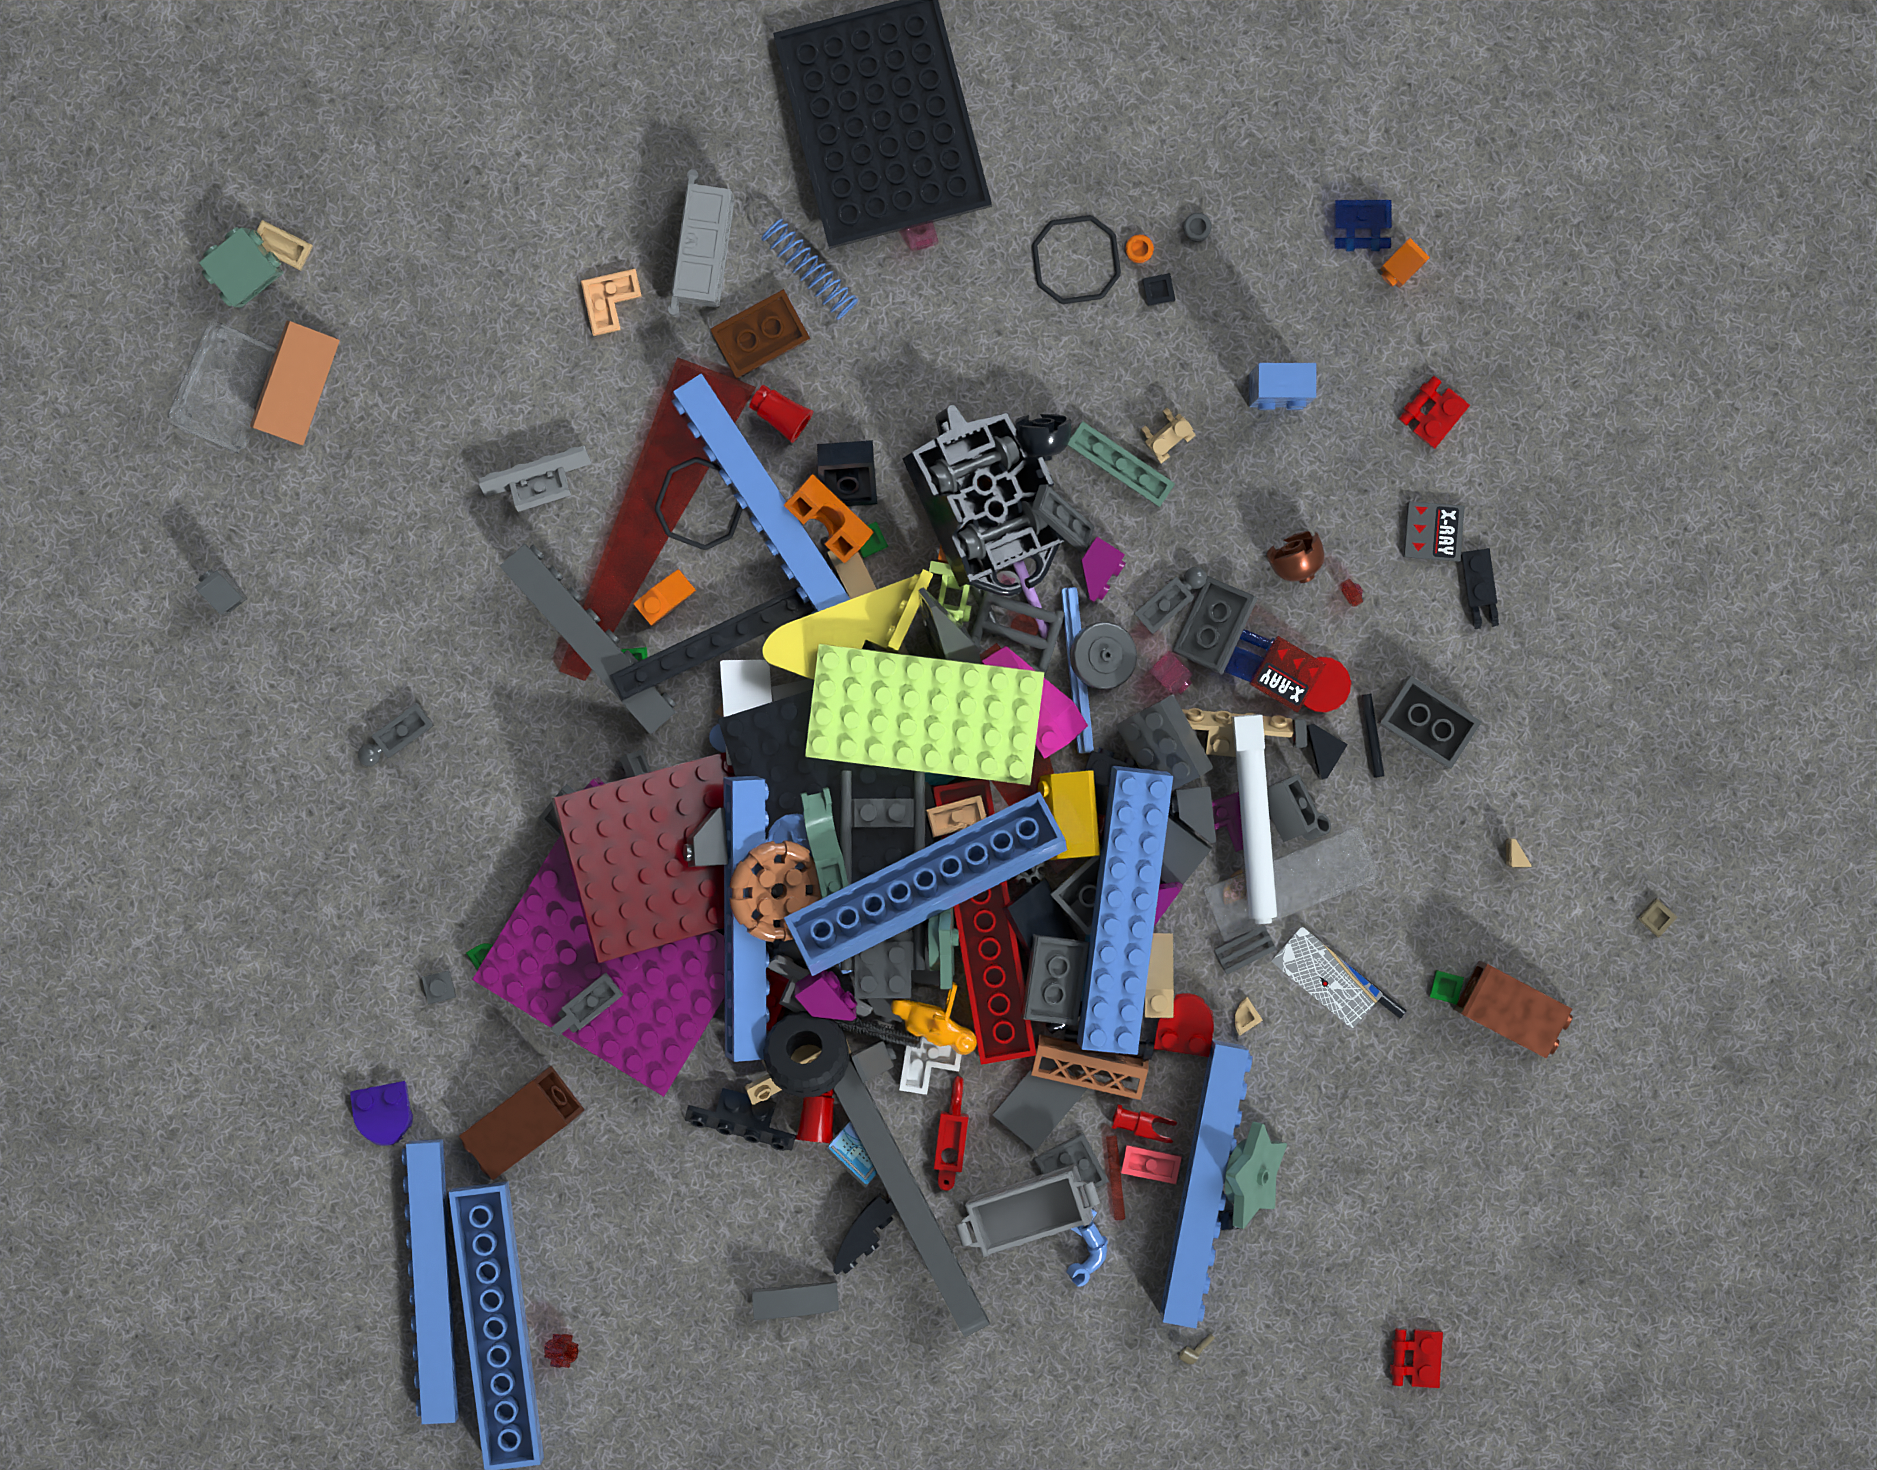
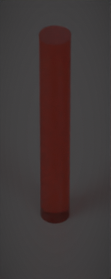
[1106,1135,1126,1220]

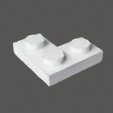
[899,1036,962,1095]

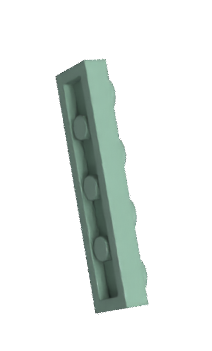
[1067,421,1175,507]

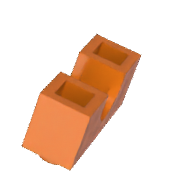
[783,474,873,563]

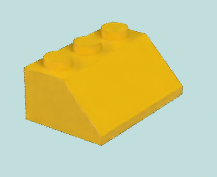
[1038,771,1100,860]

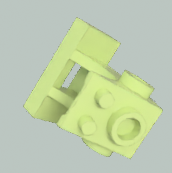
[929,561,983,626]

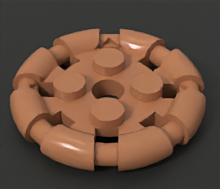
[729,840,821,942]

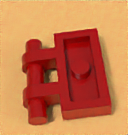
[1398,375,1470,449]
[1390,1328,1443,1388]

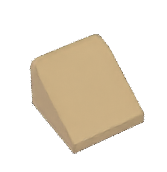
[1506,838,1532,867]

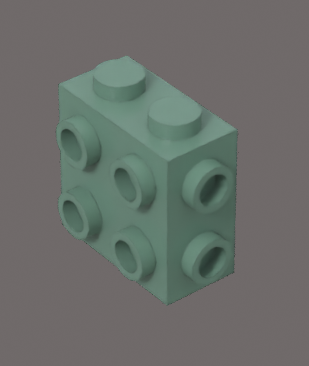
[199,227,284,308]

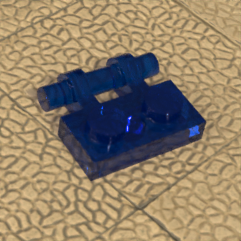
[1334,200,1392,252]

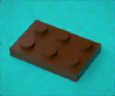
[710,289,811,379]

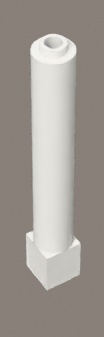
[1232,714,1277,924]

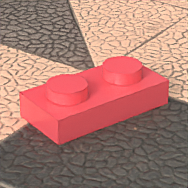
[1121,1144,1182,1184]

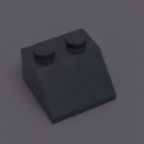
[817,440,878,506]

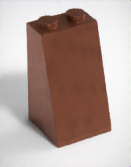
[1453,960,1573,1059]
[459,1066,585,1180]

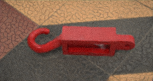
[934,1076,969,1191]

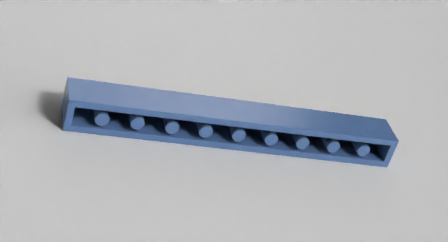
[671,373,851,614]
[723,776,770,1062]
[402,1139,459,1424]

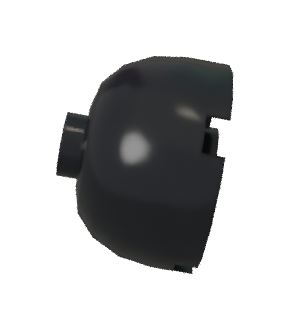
[1015,414,1071,461]

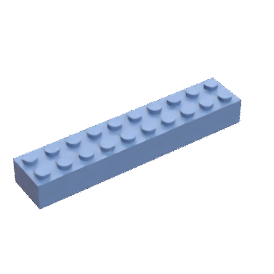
[1077,766,1173,1055]
[784,792,1067,976]
[1160,1040,1252,1328]
[449,1181,544,1470]

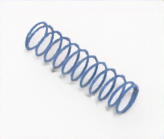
[761,219,858,320]

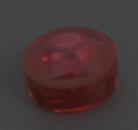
[1340,579,1363,607]

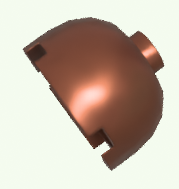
[1267,531,1325,583]

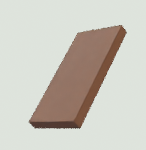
[250,320,340,445]

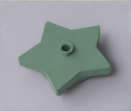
[928,907,959,989]
[1225,1121,1287,1229]

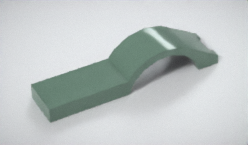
[800,787,849,899]

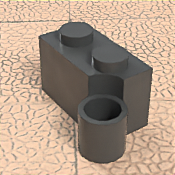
[1267,773,1331,842]

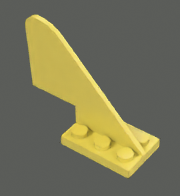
[763,569,933,680]

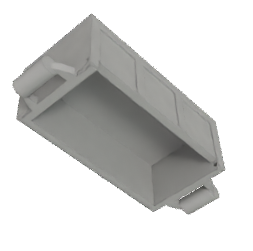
[668,169,735,317]
[955,1164,1100,1258]

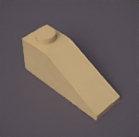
[1144,933,1174,1018]

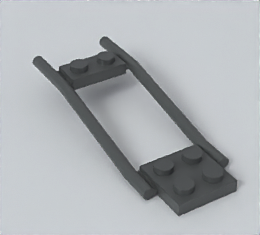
[840,771,925,999]

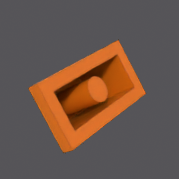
[1380,238,1430,288]
[633,569,696,626]

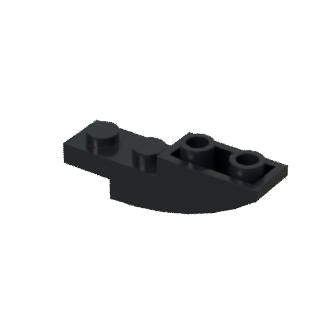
[833,1192,897,1275]

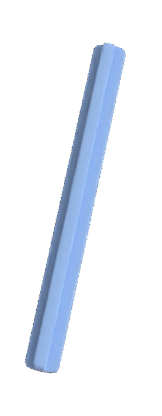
[1061,587,1094,753]

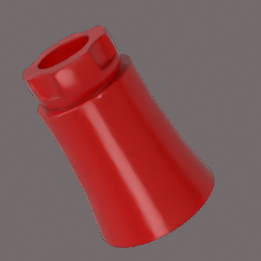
[749,385,814,443]
[795,1089,834,1143]

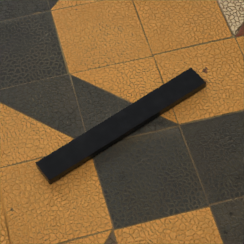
[609,586,814,701]

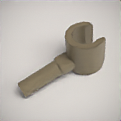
[1179,1333,1215,1364]

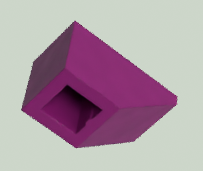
[1081,537,1126,603]
[795,970,857,1021]

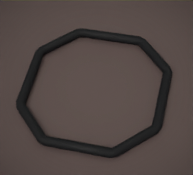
[1032,215,1121,304]
[655,457,743,550]

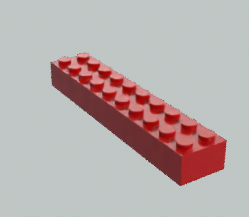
[933,779,1036,1065]

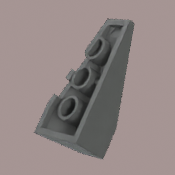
[918,587,982,664]

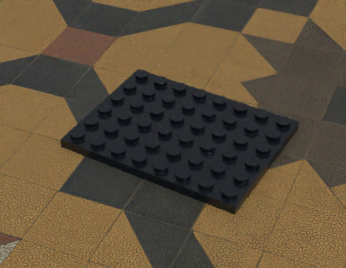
[773,0,992,249]
[718,689,934,898]

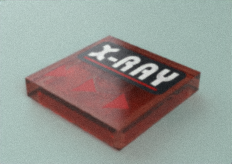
[1249,636,1326,713]

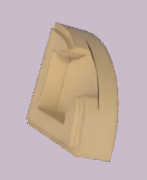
[1234,997,1263,1036]

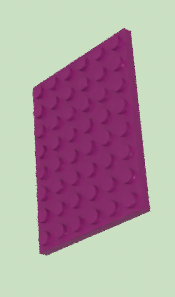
[472,835,725,1097]

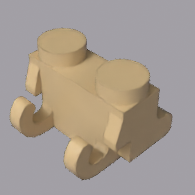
[1141,408,1196,464]

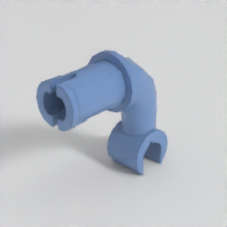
[1066,1221,1108,1286]

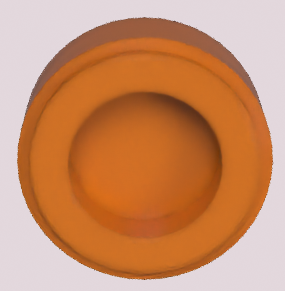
[1125,234,1154,263]

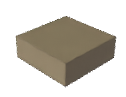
[1637,898,1677,938]

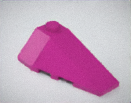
[982,646,1088,759]

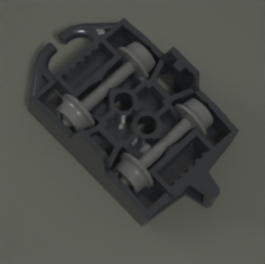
[902,405,1064,596]

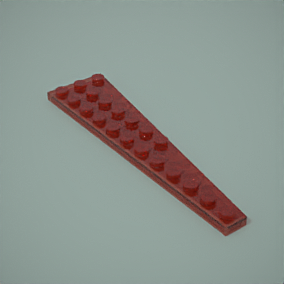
[559,357,756,681]

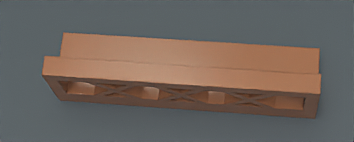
[1031,1034,1149,1100]

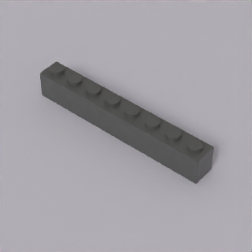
[500,544,676,735]

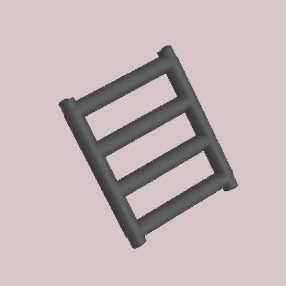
[970,591,1065,678]

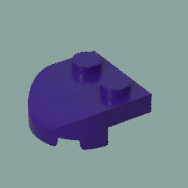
[350,1081,413,1146]

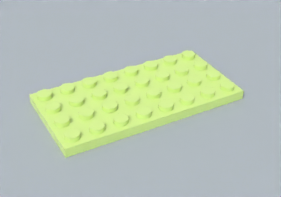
[805,644,1044,785]

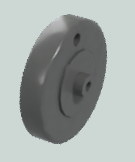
[1070,622,1137,689]

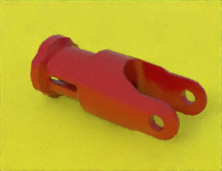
[1111,1104,1177,1143]

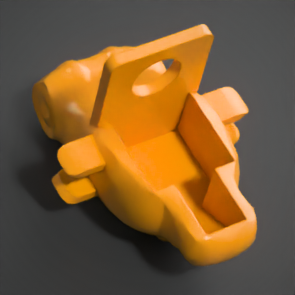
[890,982,977,1055]

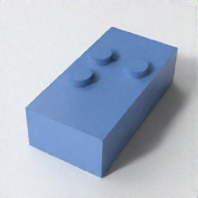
[1249,363,1316,410]

